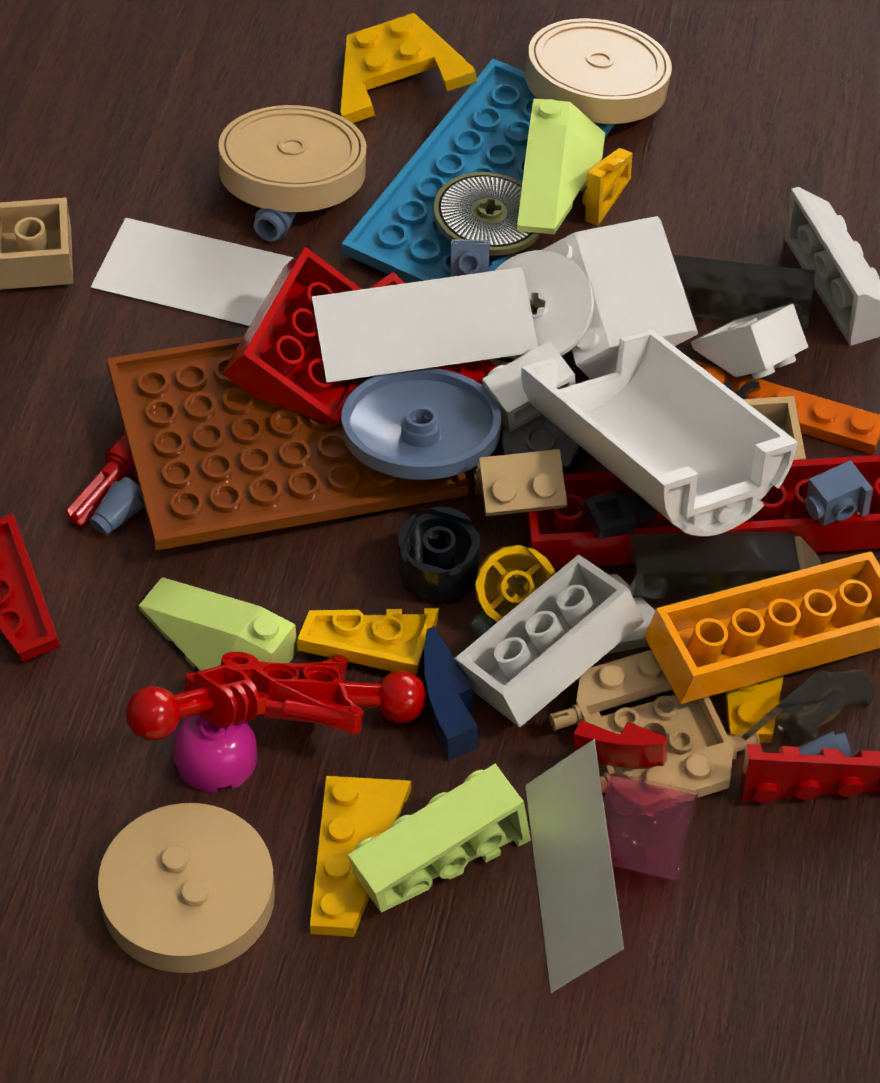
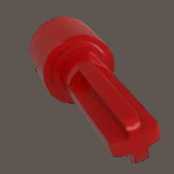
[65,433,136,527]

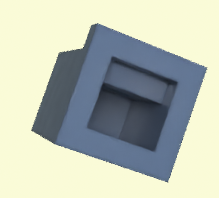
[805,460,873,526]

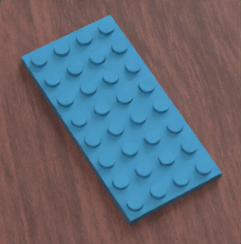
[341,59,615,283]

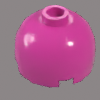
[173,714,258,793]

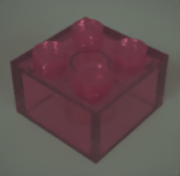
[603,772,699,881]

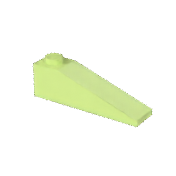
[517,99,605,234]
[139,577,297,671]

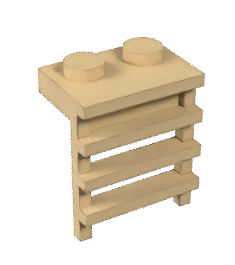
[474,449,567,517]

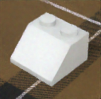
[691,304,808,379]

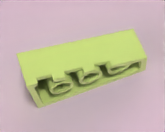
[348,764,531,913]

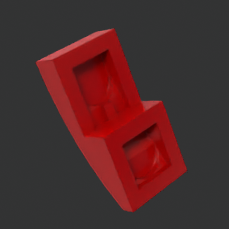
[574,720,667,768]

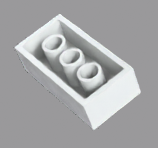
[455,554,644,727]

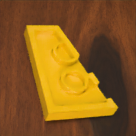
[297,608,439,676]

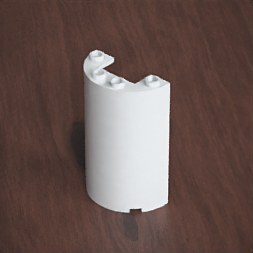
[521,329,798,536]

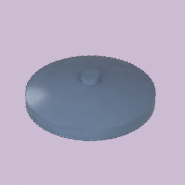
[342,368,501,480]

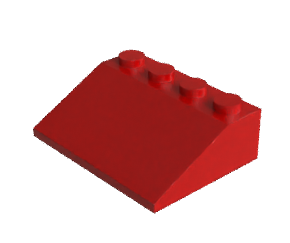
[222,247,363,427]

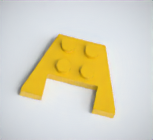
[341,13,478,123]

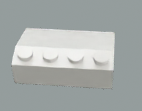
[543,216,698,380]

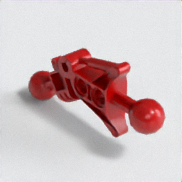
[125,652,428,741]

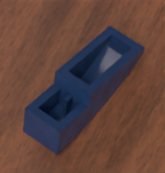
[424,626,478,761]

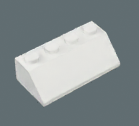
[785,187,880,346]

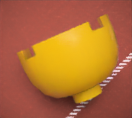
[475,545,556,622]

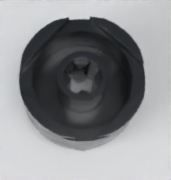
[398,507,480,604]

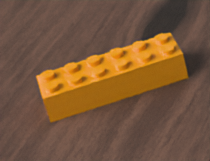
[644,551,880,704]

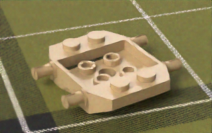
[549,650,760,815]

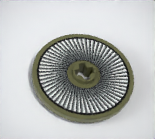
[433,172,541,256]

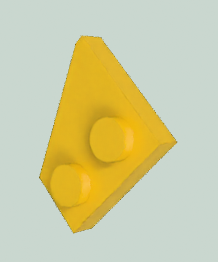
[582,148,633,226]

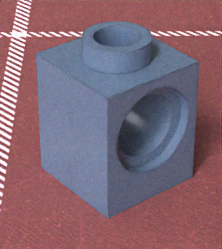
[451,239,490,277]

